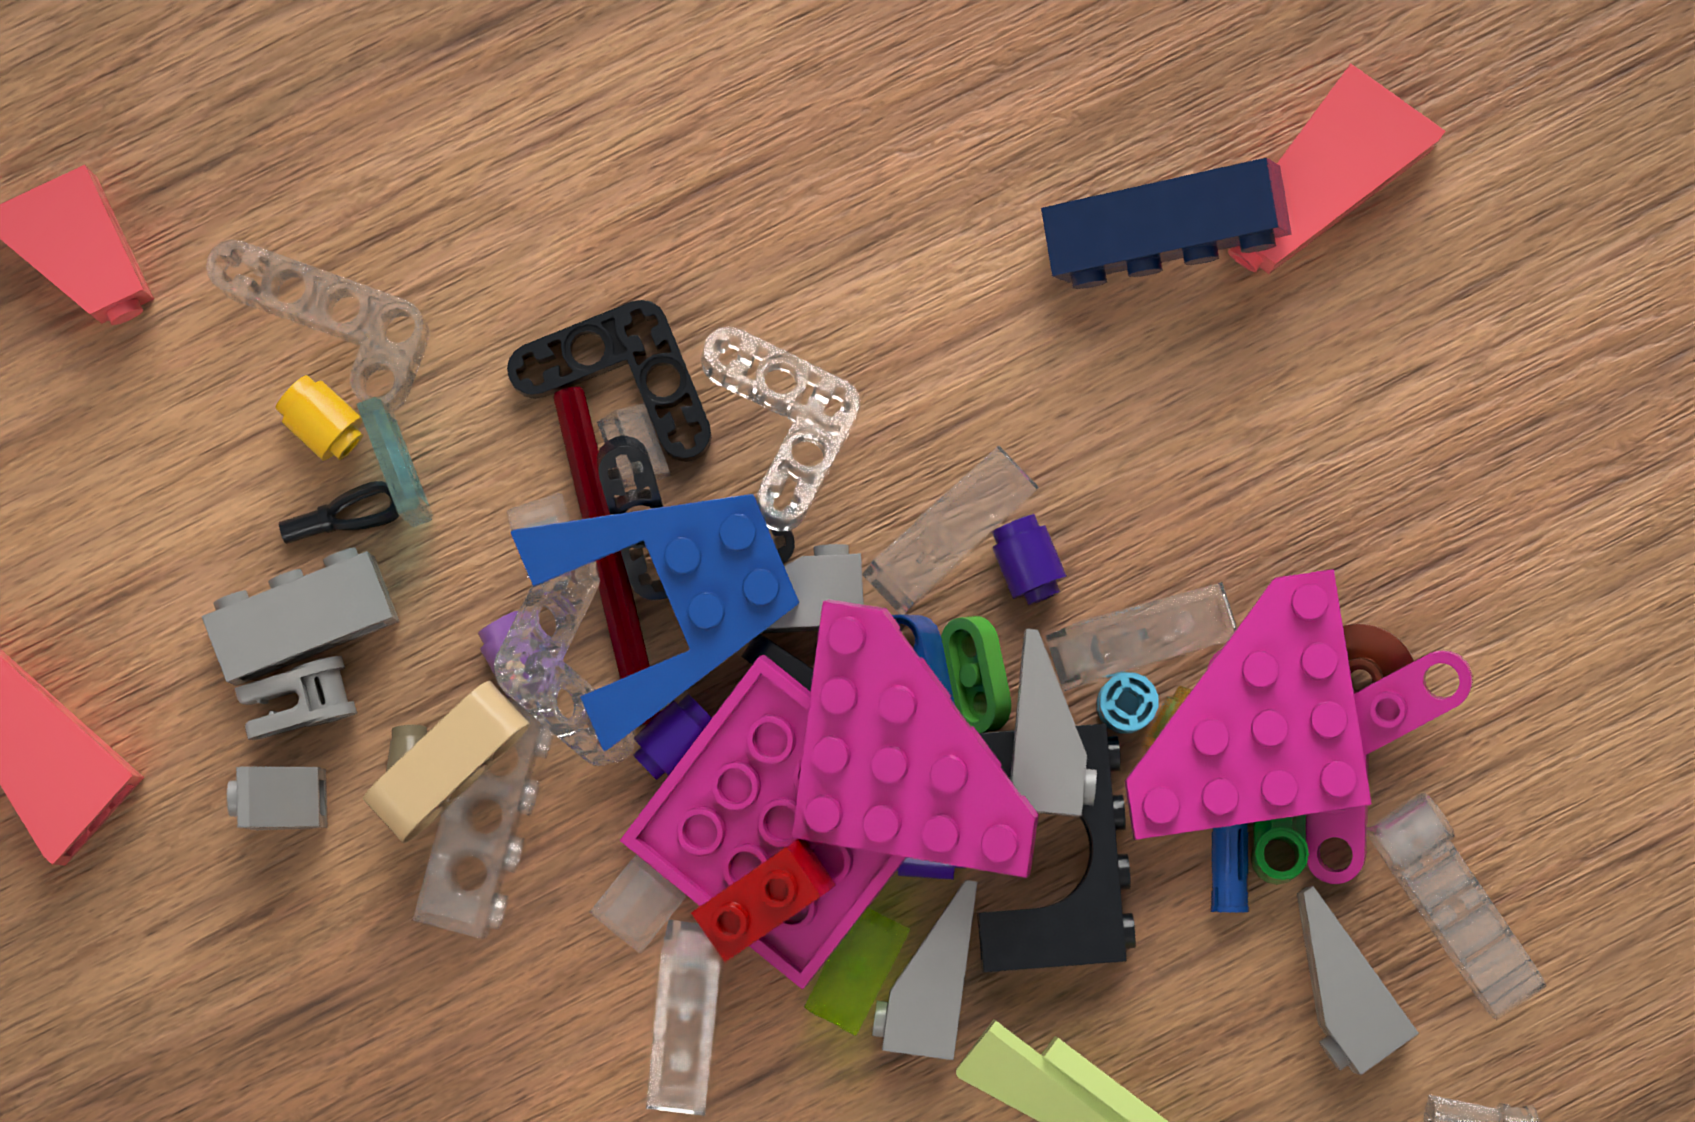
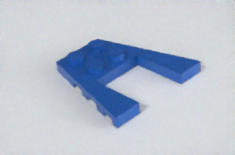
[510,494,800,752]

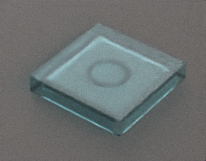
[357,396,433,527]

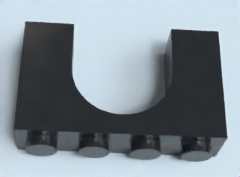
[977,723,1136,972]

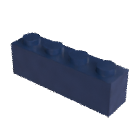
[1041,157,1292,289]

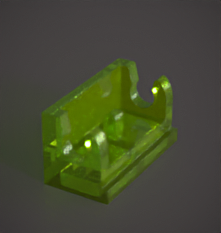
[804,908,911,1036]

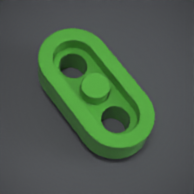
[941,616,1012,733]

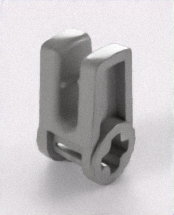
[234,656,357,740]

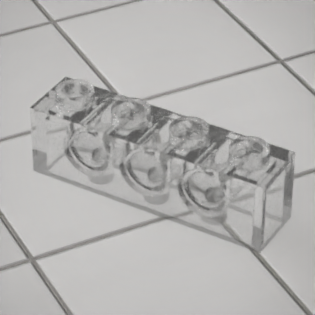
[412,698,555,939]

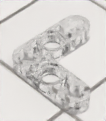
[701,327,860,531]
[494,561,636,766]

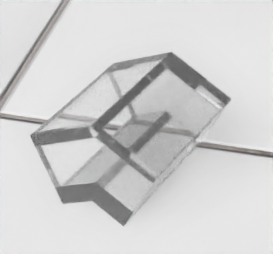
[597,403,671,489]
[590,855,687,954]

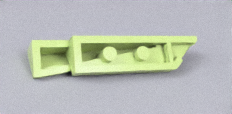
[956,1019,1168,1122]

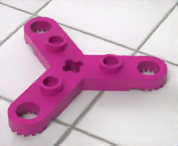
[1207,650,1473,884]

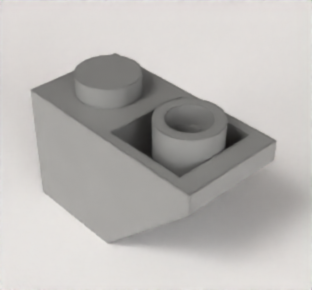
[227,767,328,831]

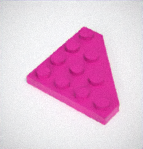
[1124,569,1372,840]
[792,599,1039,878]

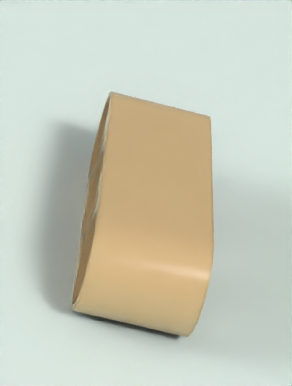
[363,681,530,844]

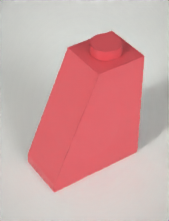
[0,165,154,325]

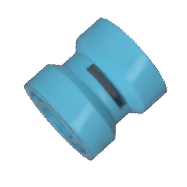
[1096,672,1158,734]

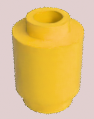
[275,375,363,461]

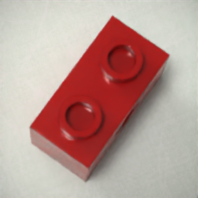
[691,839,836,962]

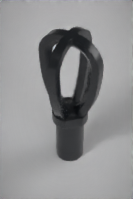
[279,481,402,544]

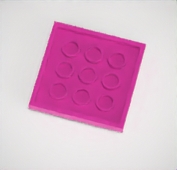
[620,655,907,990]

